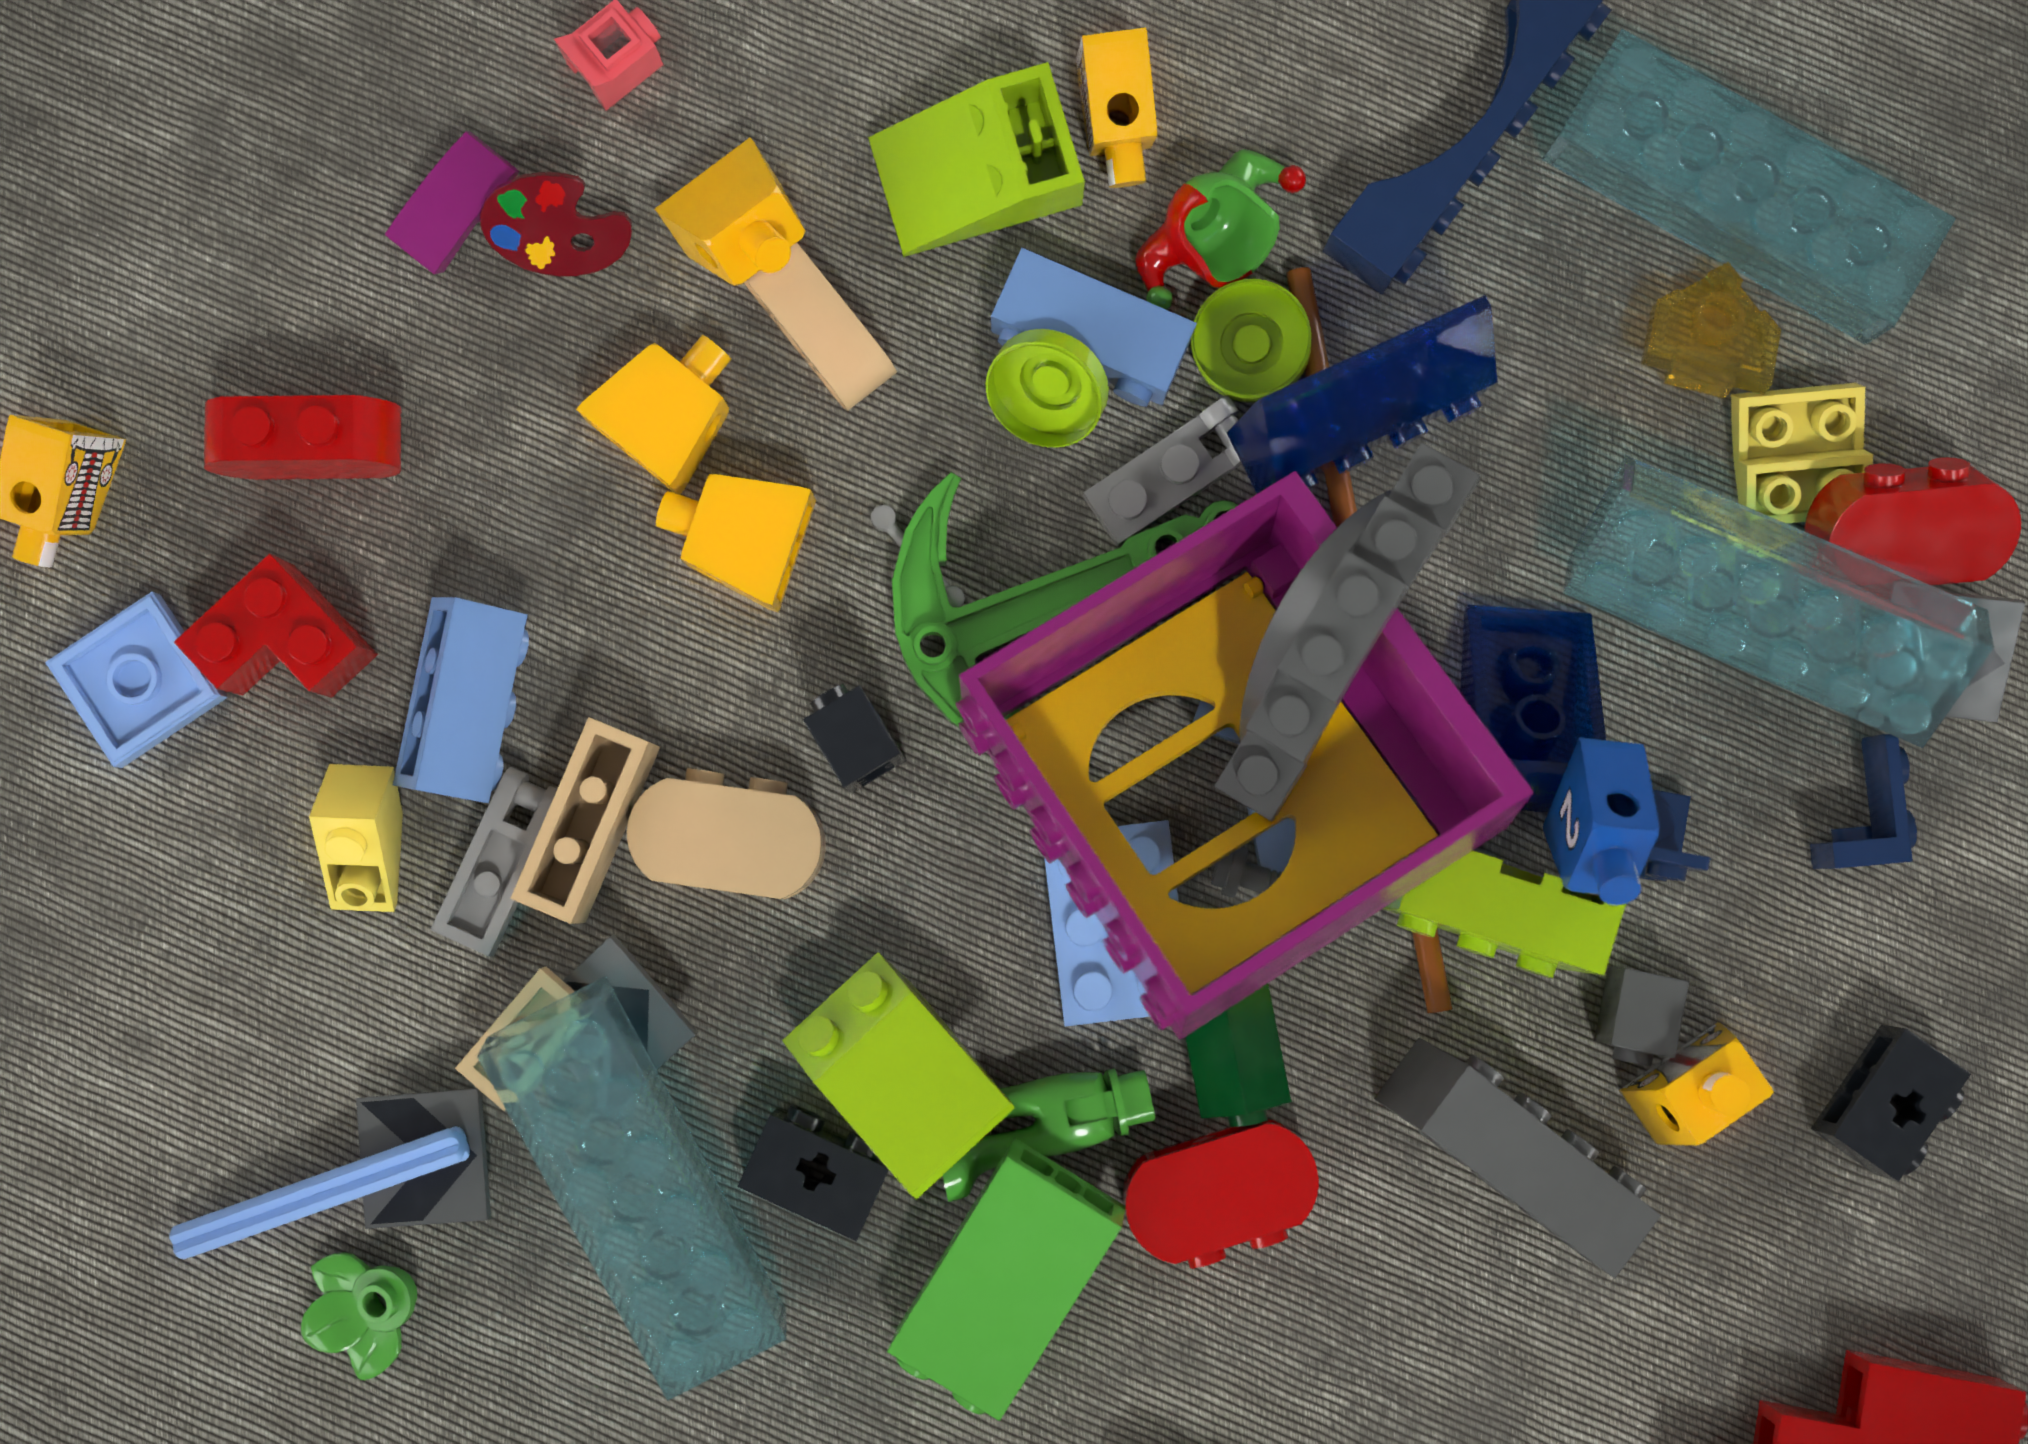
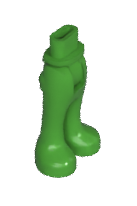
[943,1068,1155,1202]

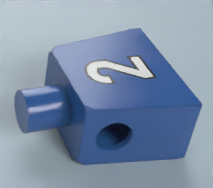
[1542,738,1659,905]

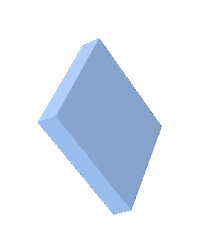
[45,592,228,768]

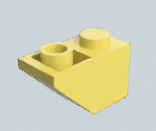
[309,764,403,912]

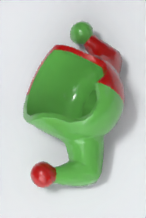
[1135,149,1306,310]

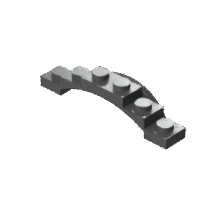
[1214,442,1481,822]

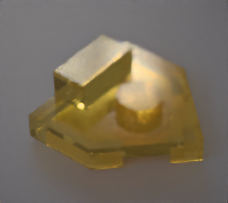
[1641,261,1781,399]

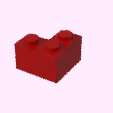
[174,553,378,698]

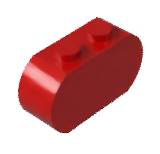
[204,395,401,480]
[1805,457,2021,593]
[1122,1118,1319,1268]

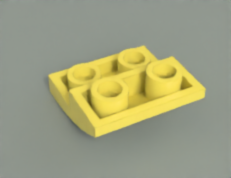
[1731,383,1873,527]

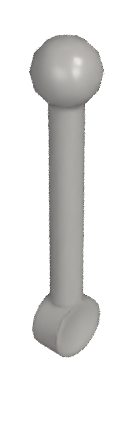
[871,505,965,607]

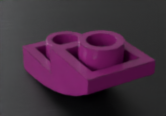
[384,131,520,275]

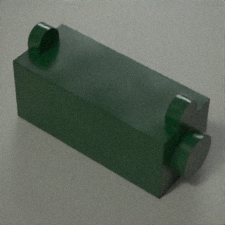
[1185,983,1292,1127]

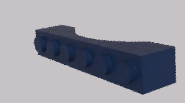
[1323,0,1612,295]

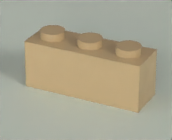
[510,717,660,924]

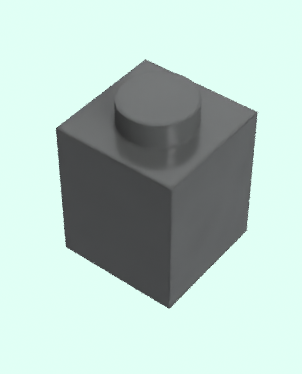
[1594,966,1689,1067]

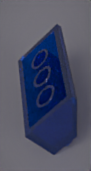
[1227,295,1498,494]

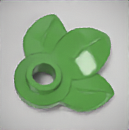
[301,1252,417,1380]

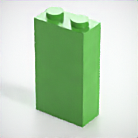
[887,1138,1125,1422]

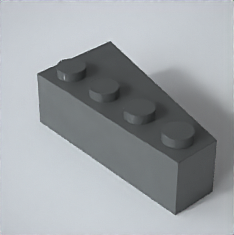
[1374,1038,1661,1279]

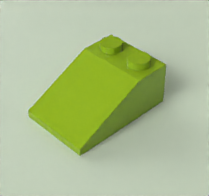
[782,952,1016,1199]

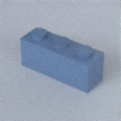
[991,247,1197,407]
[393,597,529,804]

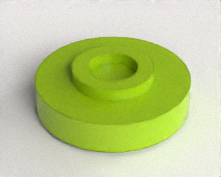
[1191,279,1312,402]
[986,329,1109,448]

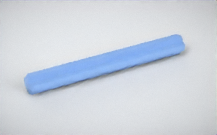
[169,1126,470,1259]

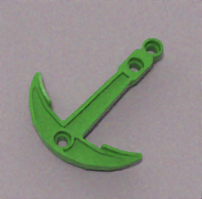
[892,472,1238,729]

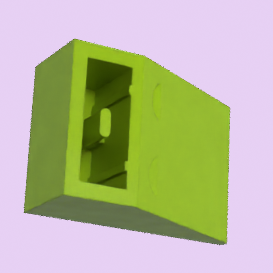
[868,62,1085,257]

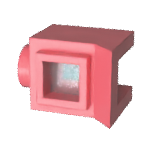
[554,0,663,111]

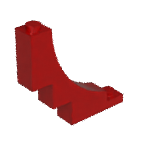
[1753,1350,2028,1444]

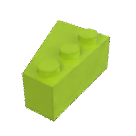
[1383,850,1626,979]

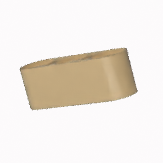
[744,242,897,412]

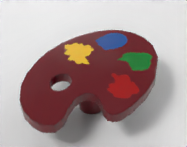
[480,172,632,277]

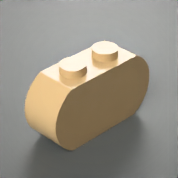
[627,768,826,899]

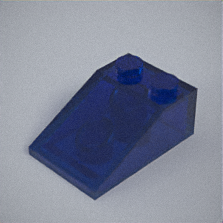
[1460,604,1606,812]

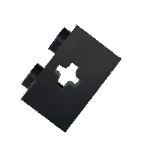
[802,684,907,793]
[1811,1025,1971,1182]
[737,1104,889,1242]

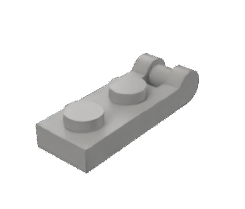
[1083,395,1264,548]
[430,767,558,956]

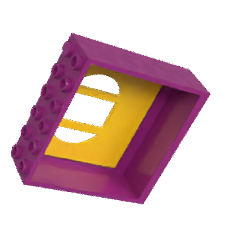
[956,471,1533,1040]

